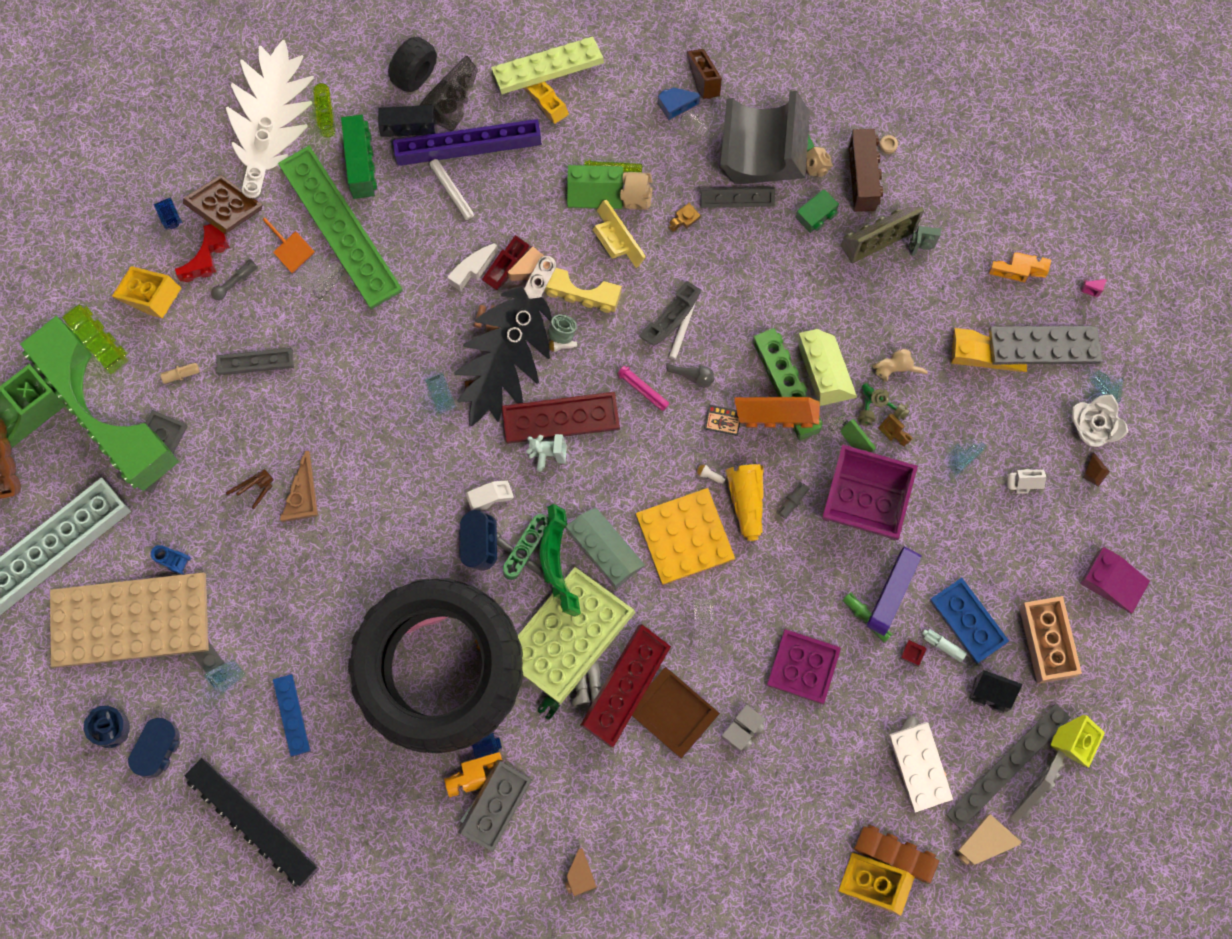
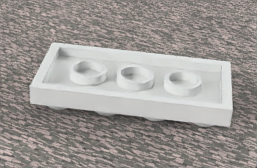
[889,722,953,812]

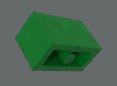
[795,189,839,233]

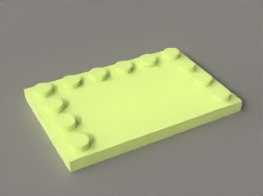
[518,567,636,705]

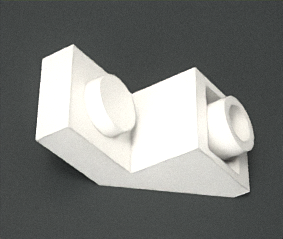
[465,481,514,510]

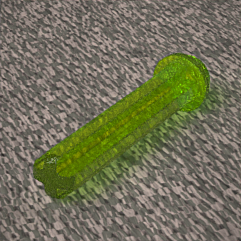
[585,159,643,173]

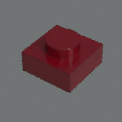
[900,640,927,667]

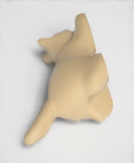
[872,349,928,382]

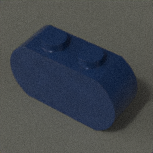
[459,510,497,571]
[128,718,180,778]

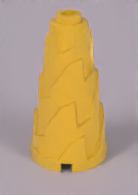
[725,464,764,541]

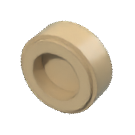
[879,135,898,154]

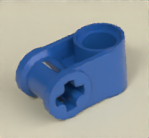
[151,545,191,575]

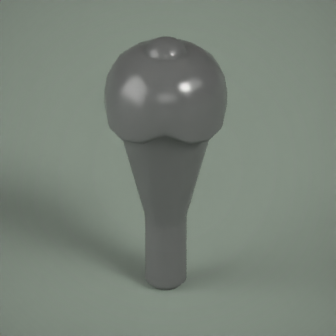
[667,364,715,388]

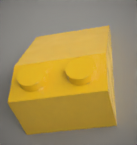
[112,266,181,319]
[838,853,915,916]

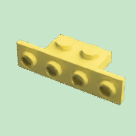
[593,200,645,268]

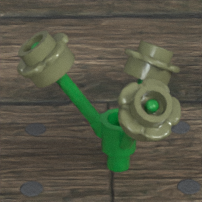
[857,383,910,426]

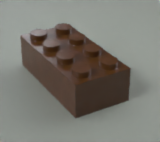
[848,128,883,212]

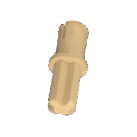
[160,363,200,384]

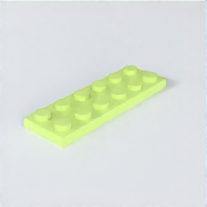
[491,37,604,94]

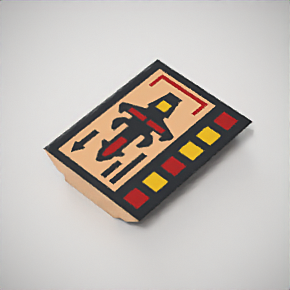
[704,404,740,436]

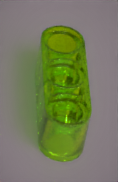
[313,83,336,138]

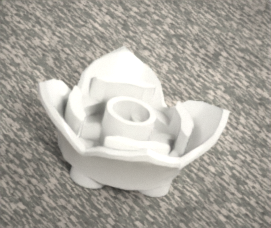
[1072,395,1128,447]

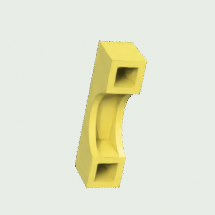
[544,268,622,313]

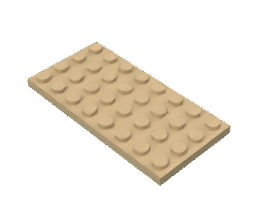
[50,572,209,668]

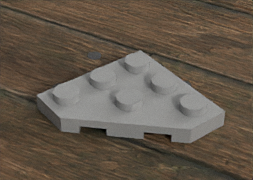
[1011,750,1065,823]

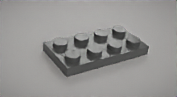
[117,410,188,494]
[458,760,532,852]

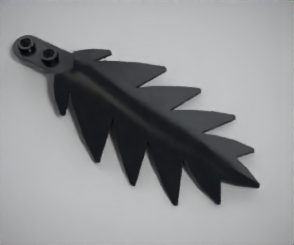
[454,256,556,426]

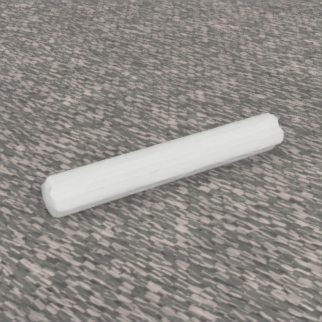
[429,159,474,220]

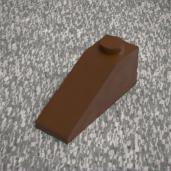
[687,49,722,99]

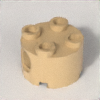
[620,172,652,210]

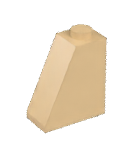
[956,814,1021,866]

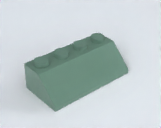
[566,508,645,590]

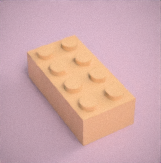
[1019,596,1082,684]

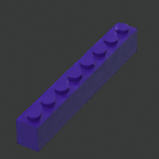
[393,119,542,166]

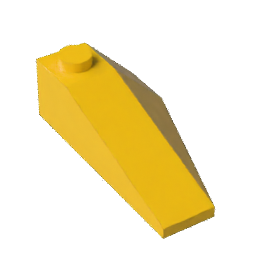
[951,328,1027,372]

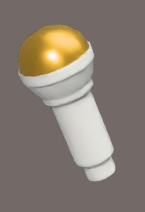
[549,340,577,352]
[697,464,725,484]

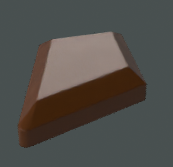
[1083,453,1110,487]

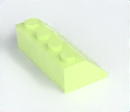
[799,329,857,406]

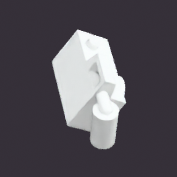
[1007,469,1046,494]

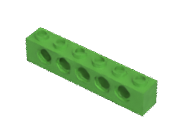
[753,328,823,441]

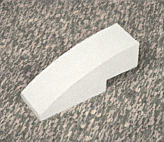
[447,244,498,291]

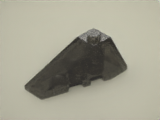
[419,55,478,131]

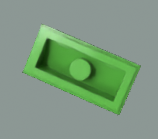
[840,419,876,453]

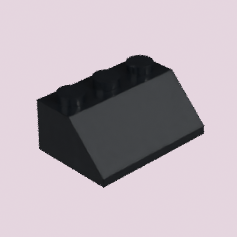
[378,105,437,137]

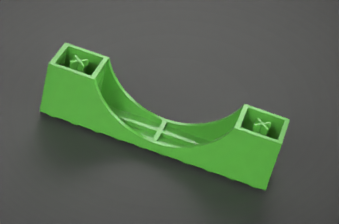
[20,315,179,491]
[0,364,66,448]

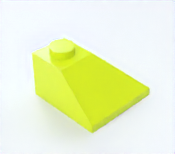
[1051,715,1105,768]

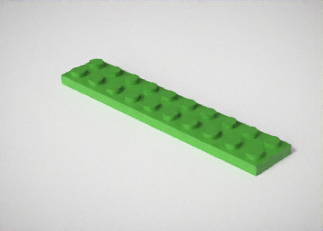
[278,145,403,310]

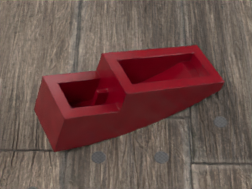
[482,235,532,290]

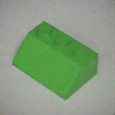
[567,165,623,209]

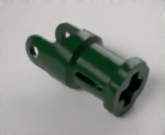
[537,695,560,720]

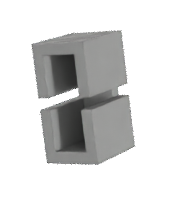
[721,704,766,753]

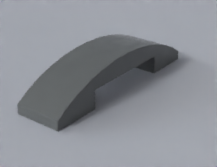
[639,281,701,346]

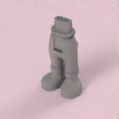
[572,659,602,709]

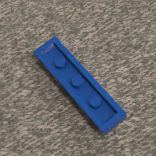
[273,674,311,757]

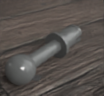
[211,259,258,300]

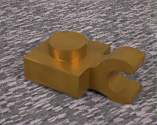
[668,203,701,232]
[878,413,913,446]

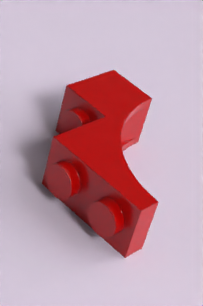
[175,224,230,282]

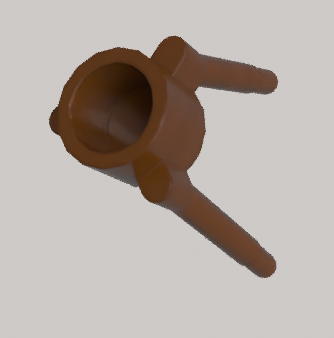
[226,469,274,509]

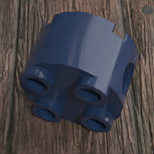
[83,705,130,748]

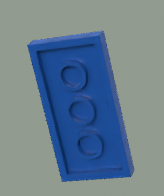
[930,577,1009,664]

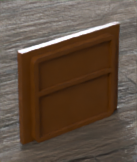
[632,667,720,759]

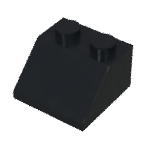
[969,670,1022,713]

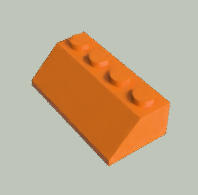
[734,397,820,428]

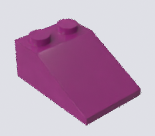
[1080,547,1150,614]

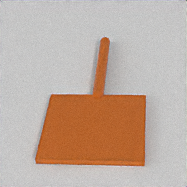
[263,218,315,273]

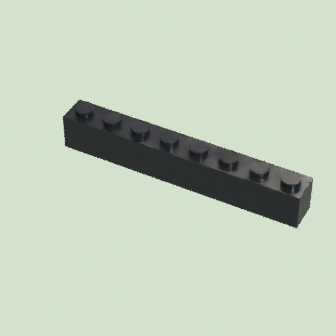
[184,758,320,887]

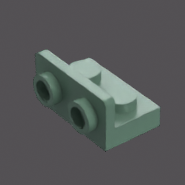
[909,226,941,256]

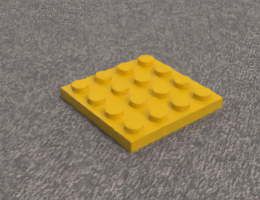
[636,488,735,585]

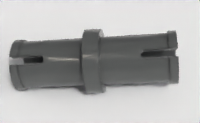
[776,482,810,519]

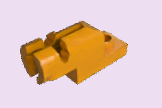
[989,252,1051,283]
[444,752,503,797]

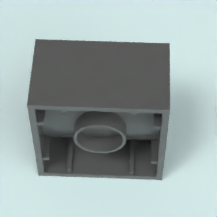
[720,91,810,184]

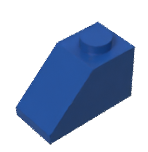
[658,87,700,120]

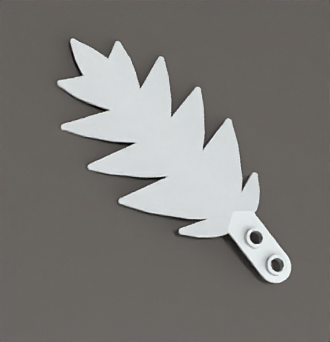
[226,40,314,198]

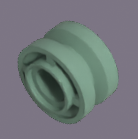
[548,315,577,344]

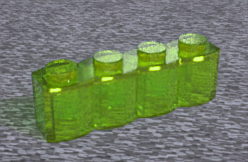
[61,303,128,375]

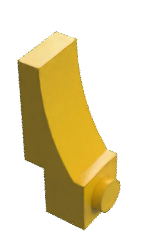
[524,82,569,124]

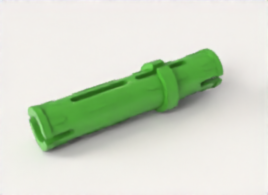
[842,592,893,643]

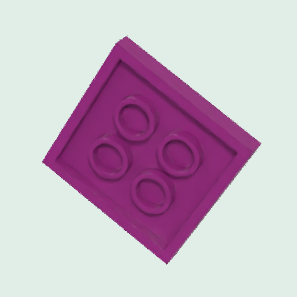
[767,629,841,705]

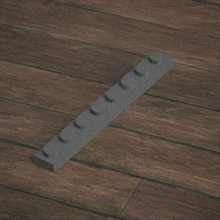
[946,703,1071,830]

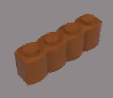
[0,418,21,499]
[853,824,940,884]

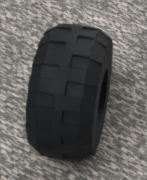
[388,37,437,92]

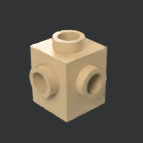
[806,147,833,177]

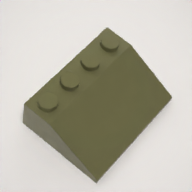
[841,207,924,264]

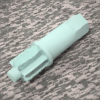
[922,629,967,662]

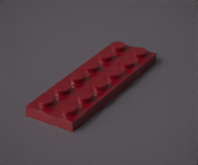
[502,392,620,444]
[580,624,671,748]

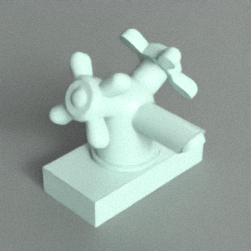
[526,434,567,472]

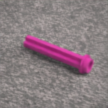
[617,366,669,411]

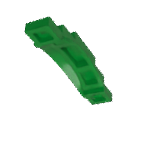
[540,504,581,617]

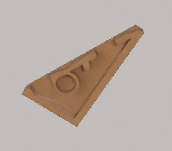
[280,450,319,522]

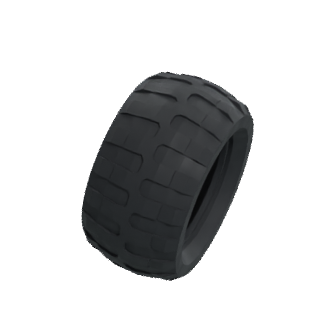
[348,578,523,753]

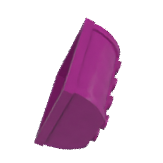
[822,444,918,541]

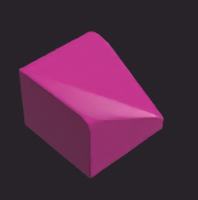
[1081,279,1107,297]

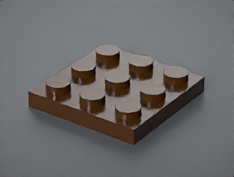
[183,174,263,234]

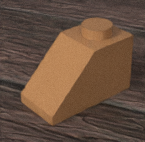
[564,848,597,897]

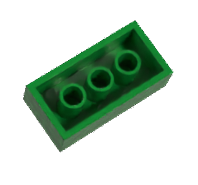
[341,114,378,199]

